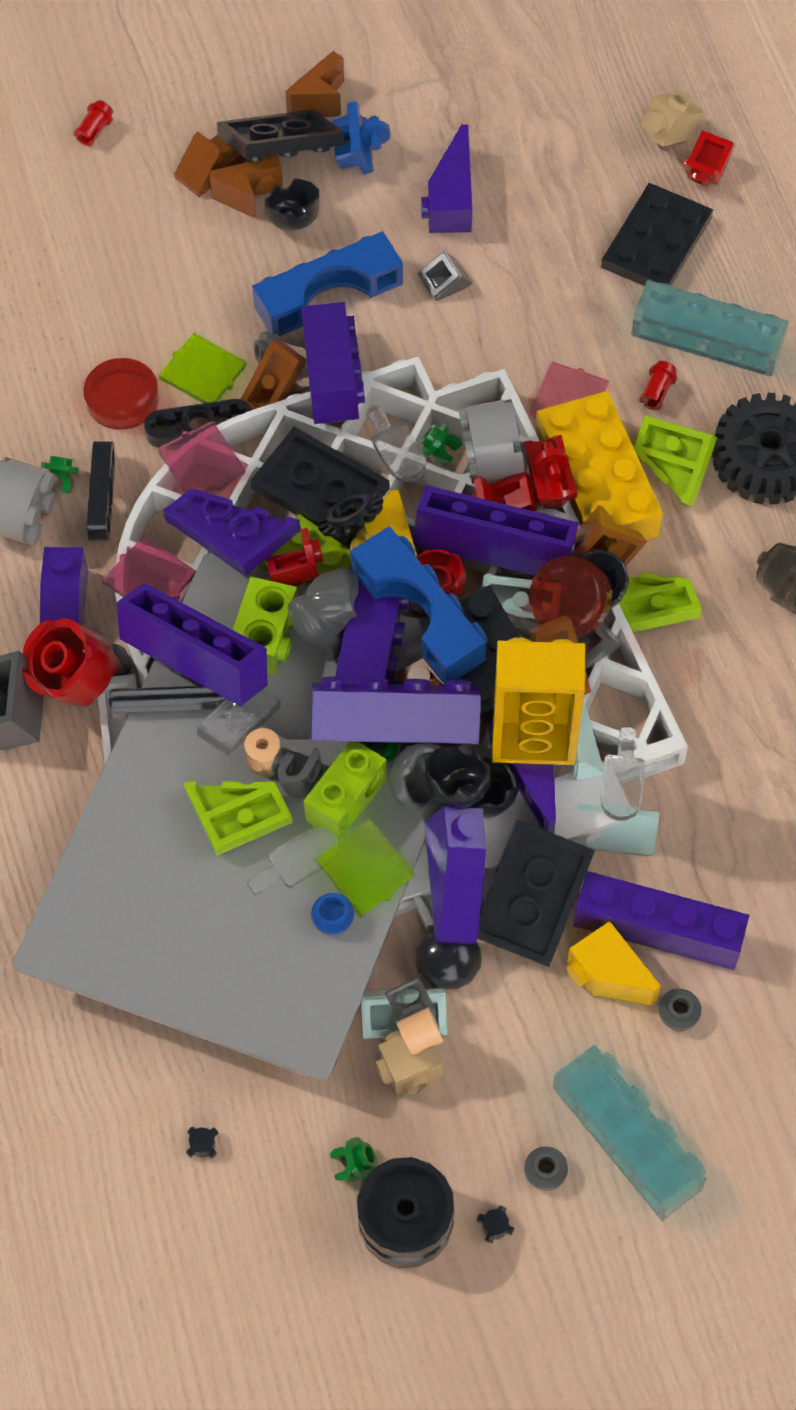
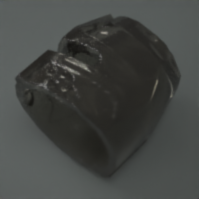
[756,542,796,614]

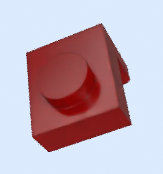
[683,130,735,186]
[472,471,537,512]
[266,527,324,587]

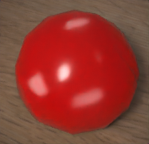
[416,549,466,598]

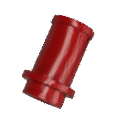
[74,100,113,147]
[639,361,678,410]

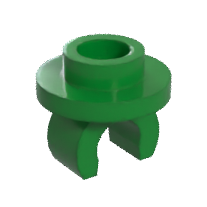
[420,423,463,466]
[41,456,79,494]
[329,1137,377,1183]

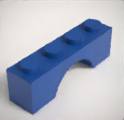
[252,231,403,336]
[350,526,488,686]

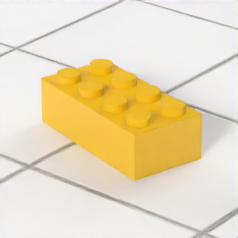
[535,391,663,540]
[492,638,585,765]

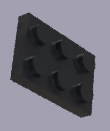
[217,109,344,161]
[601,183,713,295]
[250,426,390,544]
[418,585,520,721]
[477,819,595,967]

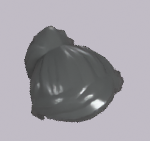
[288,568,359,662]
[390,742,472,810]

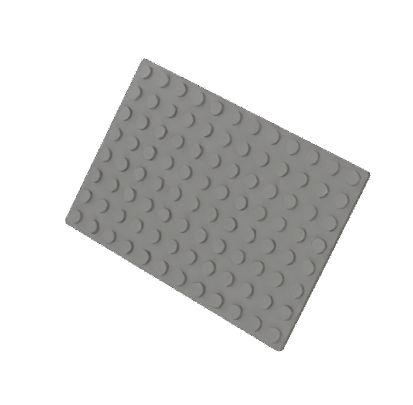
[13,553,440,1082]

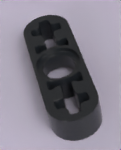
[144,399,252,448]
[87,441,115,541]

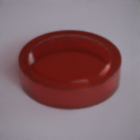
[83,358,159,430]
[529,556,612,637]

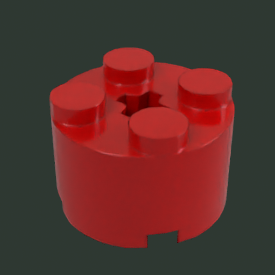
[22,618,119,707]

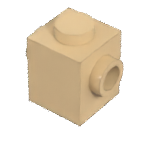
[640,91,704,147]
[374,1030,443,1095]

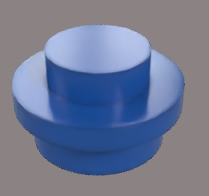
[311,893,354,935]

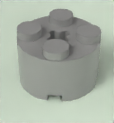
[458,399,525,484]
[0,457,56,545]

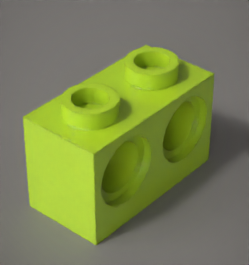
[233,576,298,675]
[304,741,387,843]

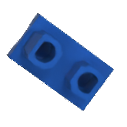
[332,101,391,174]

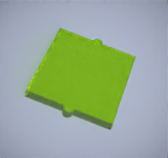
[159,333,247,403]
[315,818,415,918]

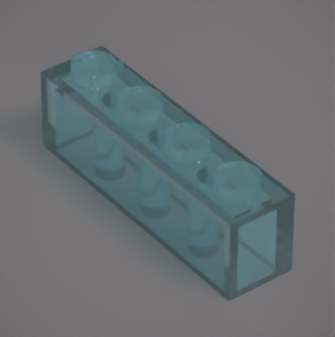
[631,280,789,377]
[552,1044,707,1221]

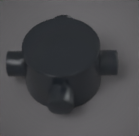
[186,1126,219,1159]
[477,1206,514,1243]

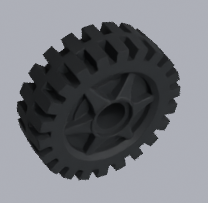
[712,393,796,505]

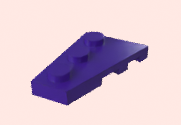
[163,488,301,576]

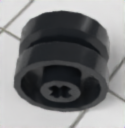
[357,1157,454,1268]

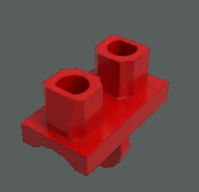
[523,435,578,509]

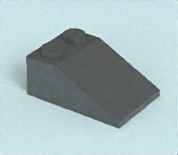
[0,651,44,750]

